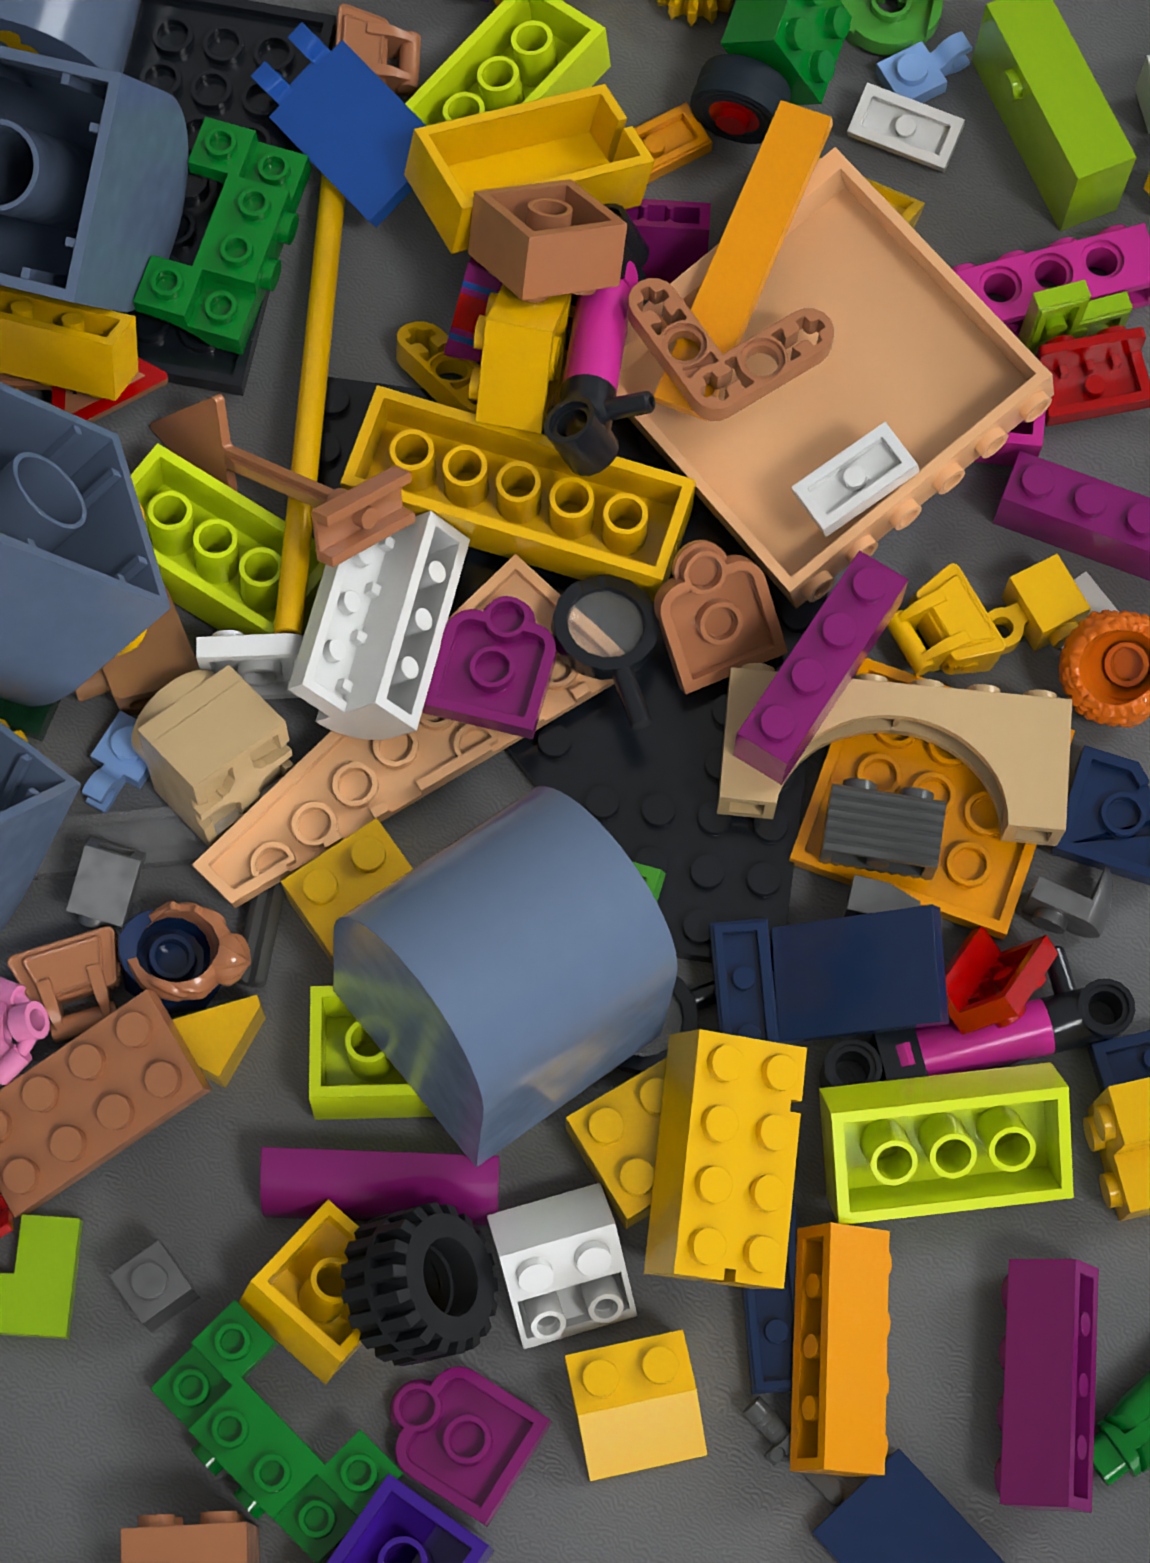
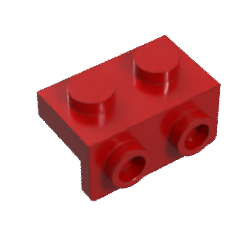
[1035,326,1150,427]
[945,926,1058,1035]

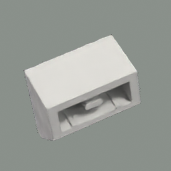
[487,1183,637,1349]

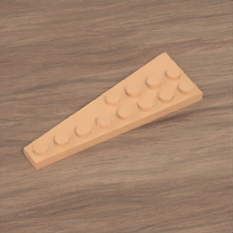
[192,554,624,909]

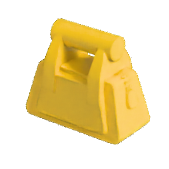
[887,563,1006,676]

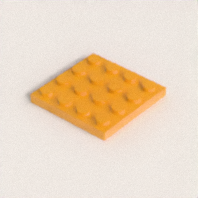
[789,658,1075,940]

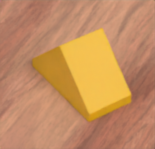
[172,995,266,1088]

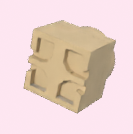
[131,665,295,848]

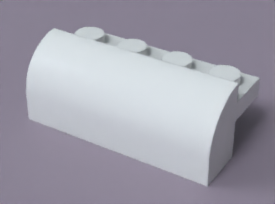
[288,510,470,740]

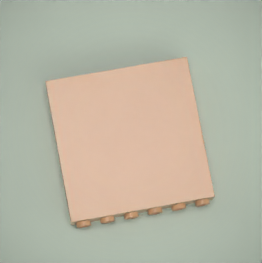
[617,147,1054,609]

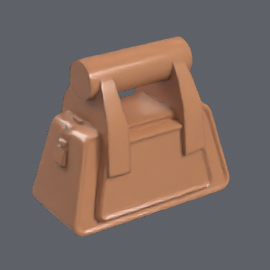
[335,3,421,96]
[7,926,122,1043]

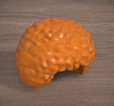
[1058,610,1150,728]

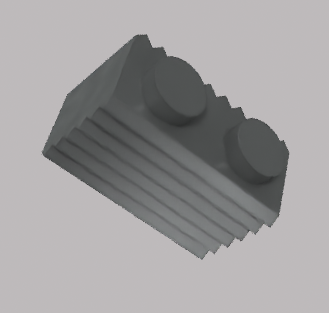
[819,778,947,880]

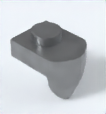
[1022,867,1112,938]

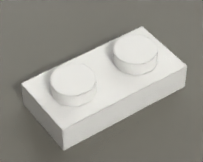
[847,82,965,173]
[792,422,920,537]

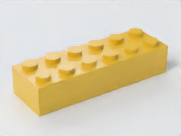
[340,385,696,602]

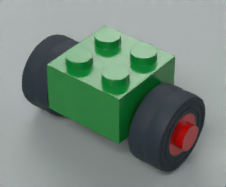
[690,0,852,144]

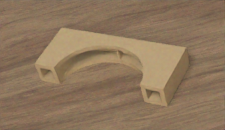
[717,663,1072,846]

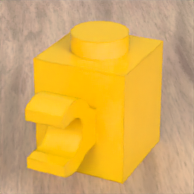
[988,553,1091,654]

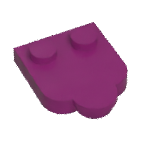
[422,596,556,739]
[390,1367,552,1527]

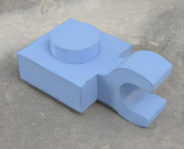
[875,31,973,103]
[81,710,150,814]

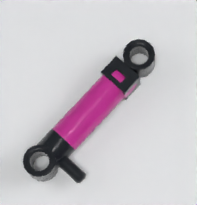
[544,203,655,476]
[819,946,1136,1088]

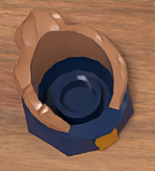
[118,900,251,1014]

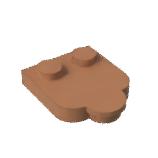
[654,540,788,694]

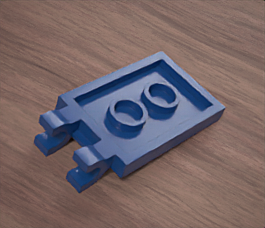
[251,22,426,228]

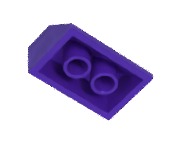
[327,1473,494,1563]

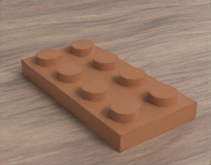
[0,989,212,1217]

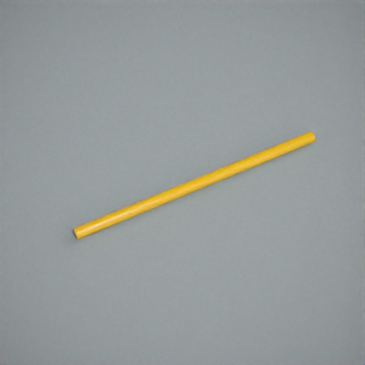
[274,173,346,635]

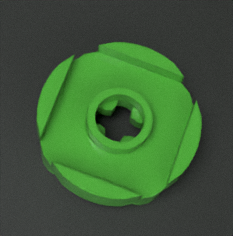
[840,0,943,56]

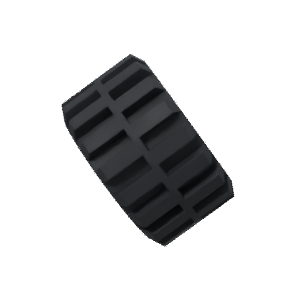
[341,1202,498,1366]

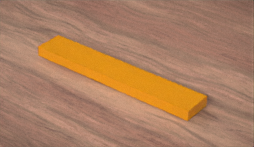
[654,100,833,421]

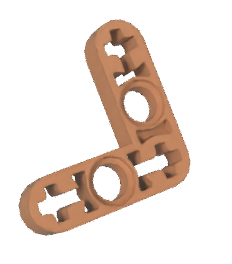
[628,278,834,421]

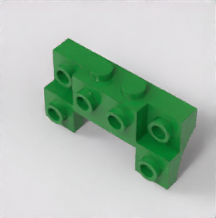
[133,117,311,355]
[150,1300,404,1563]

